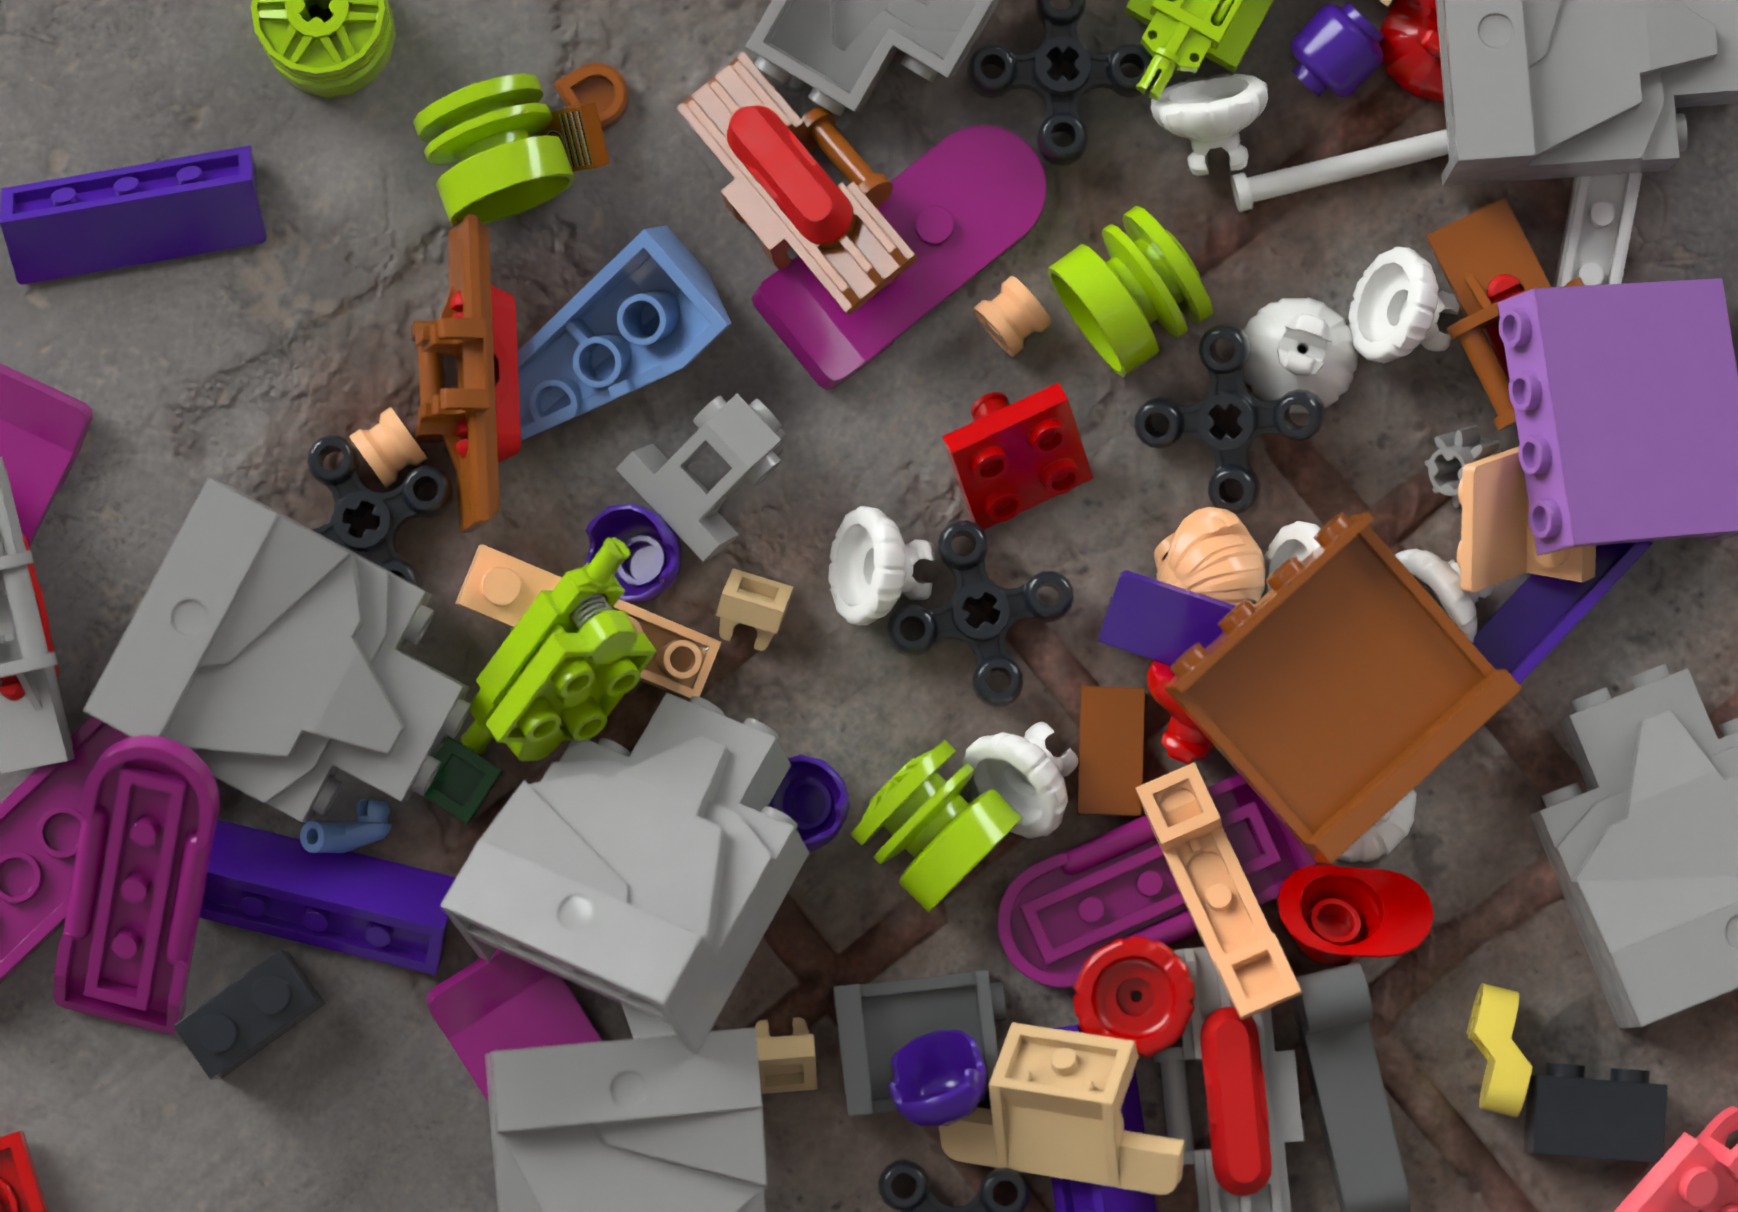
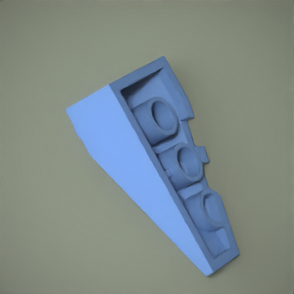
[518,225,732,442]

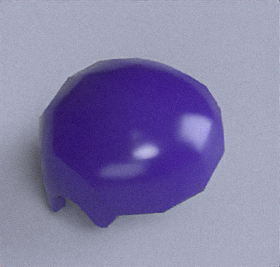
[584,504,682,604]
[768,755,850,852]
[888,1030,987,1126]

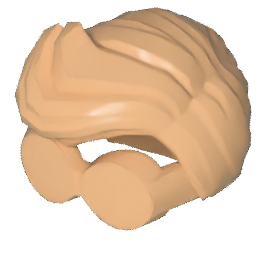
[1154,507,1266,606]

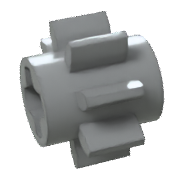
[1425,425,1501,508]

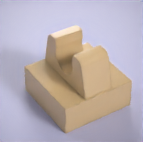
[716,568,793,651]
[755,1017,818,1094]

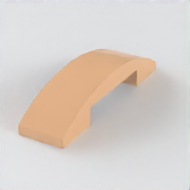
[1136,762,1302,1020]

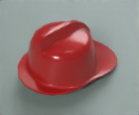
[1277,865,1434,966]

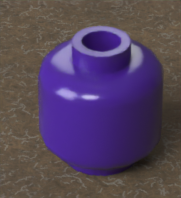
[1290,2,1385,97]

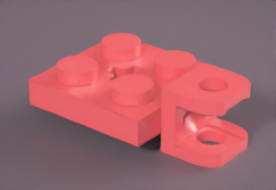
[1614,1106,1738,1212]

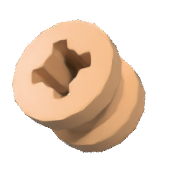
[973,276,1052,357]
[349,407,428,488]

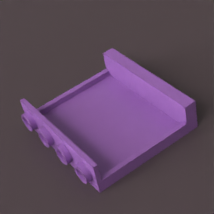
[1498,278,1738,555]

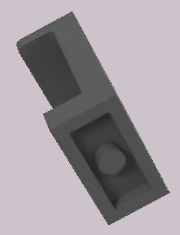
[834,970,1006,1117]

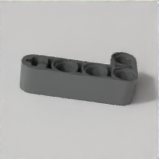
[1290,963,1411,1212]

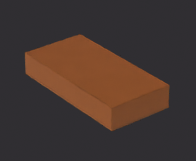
[1076,686,1145,817]

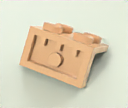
[1457,446,1596,593]

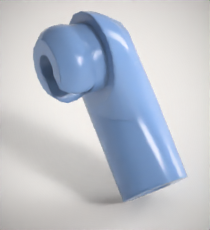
[300,799,393,853]

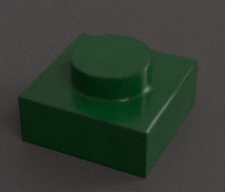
[423,736,503,825]

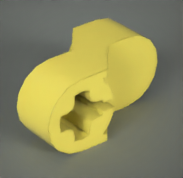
[1466,983,1533,1118]

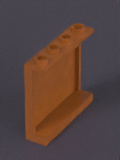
[1163,512,1523,864]

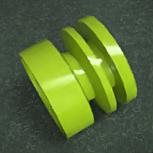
[251,0,396,98]
[413,73,576,226]
[1047,205,1214,378]
[850,740,1023,912]

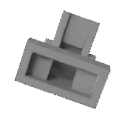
[616,394,786,561]

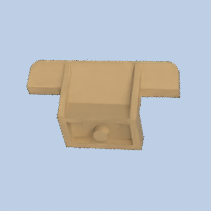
[939,1022,1185,1195]

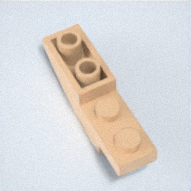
[455,544,721,699]

